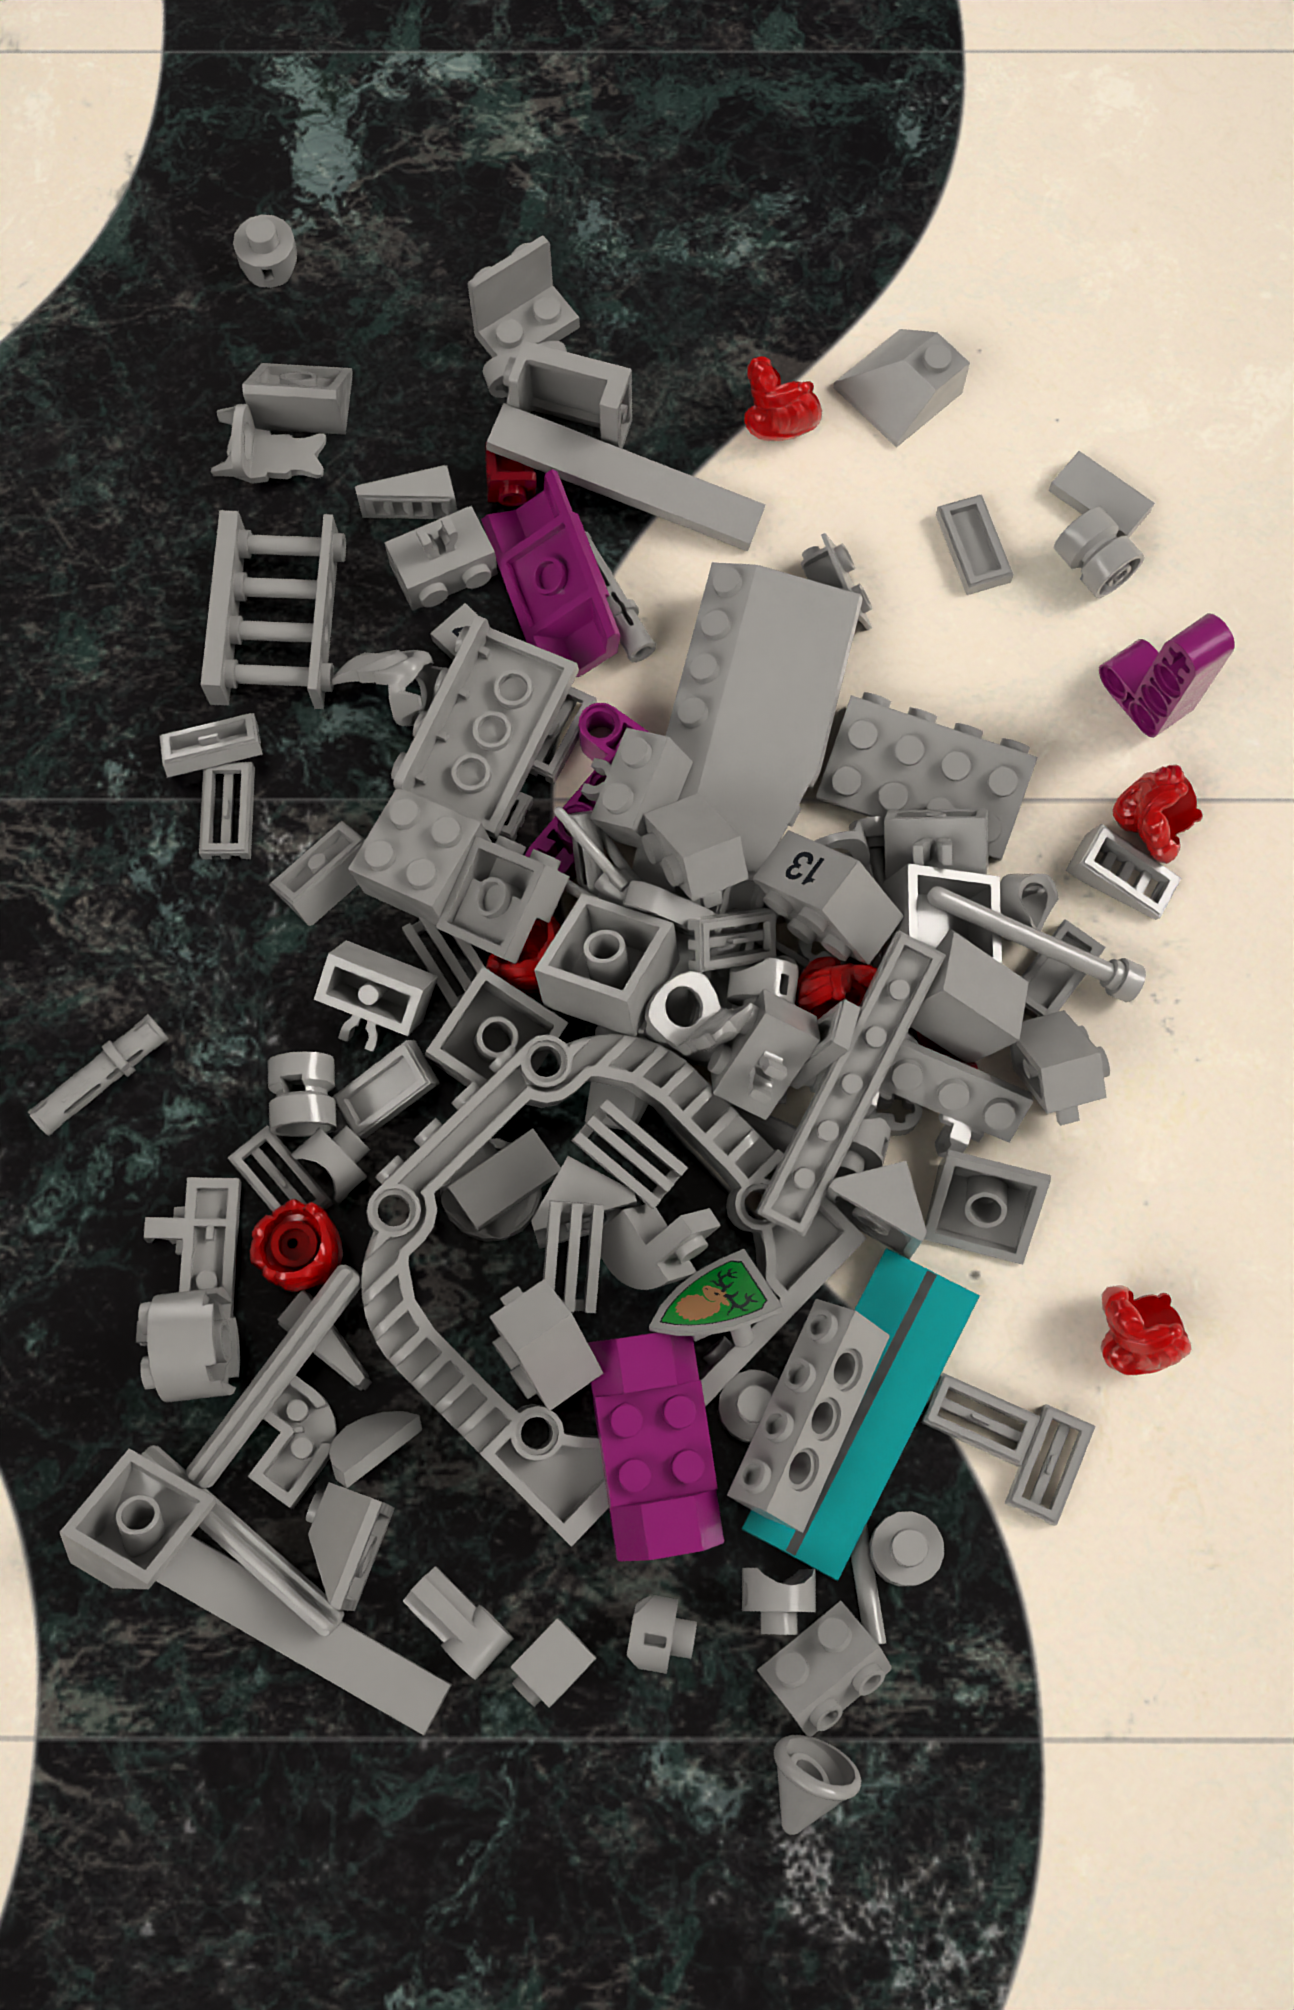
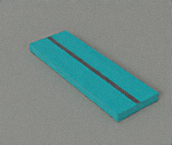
[742,1248,980,1582]

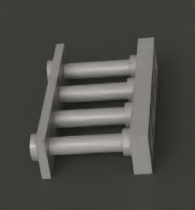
[201,510,346,709]

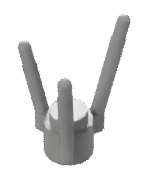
[554,807,644,906]

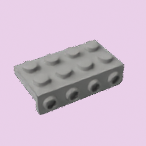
[391,615,579,839]
[816,692,1038,861]

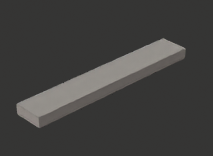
[486,403,766,551]
[755,931,946,1237]
[156,1535,452,1735]

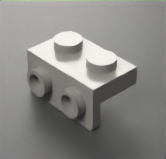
[757,1601,892,1737]

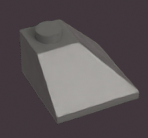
[833,329,970,448]
[59,1449,217,1589]
[306,1482,395,1611]

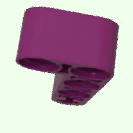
[1099,613,1235,738]
[525,703,650,892]

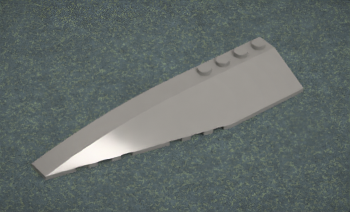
[585,562,863,1130]

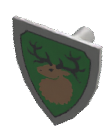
[649,1249,784,1347]

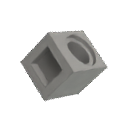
[511,1618,597,1707]

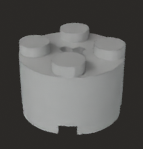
[138,1287,240,1403]

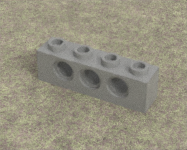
[727,1299,890,1533]

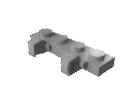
[864,1038,1034,1157]
[136,1177,242,1384]

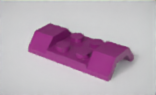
[481,469,621,677]
[587,1332,724,1561]

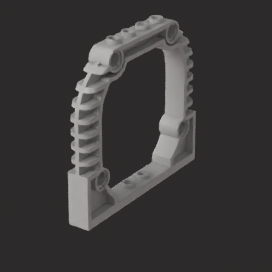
[361,1034,867,1547]

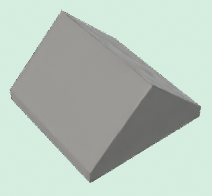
[242,363,352,435]
[910,929,1029,1063]
[924,1149,1051,1265]
[531,1156,637,1249]
[825,1161,927,1259]

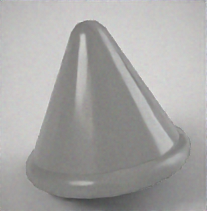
[773,1735,862,1835]

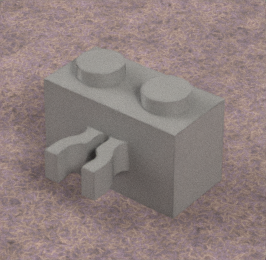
[384,506,498,611]
[581,728,693,849]
[642,793,749,909]
[884,809,988,878]
[314,940,438,1052]
[708,989,820,1120]
[1010,1010,1110,1126]
[490,1279,603,1411]

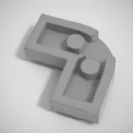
[248,1375,337,1509]

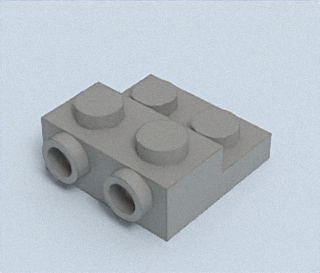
[435,835,570,964]

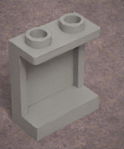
[503,340,632,449]

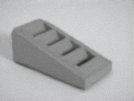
[355,465,457,519]
[1066,824,1181,920]
[277,1290,372,1391]

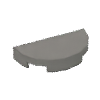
[329,1411,422,1488]

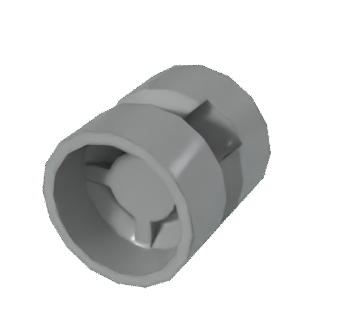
[1054,506,1145,598]
[268,1052,337,1137]

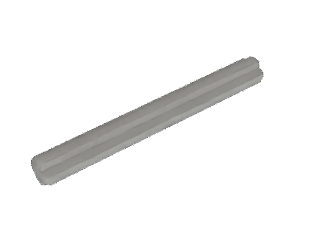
[186,1265,362,1489]
[141,1445,344,1637]

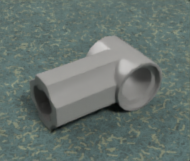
[403,1566,514,1680]

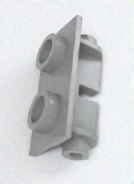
[801,533,872,630]

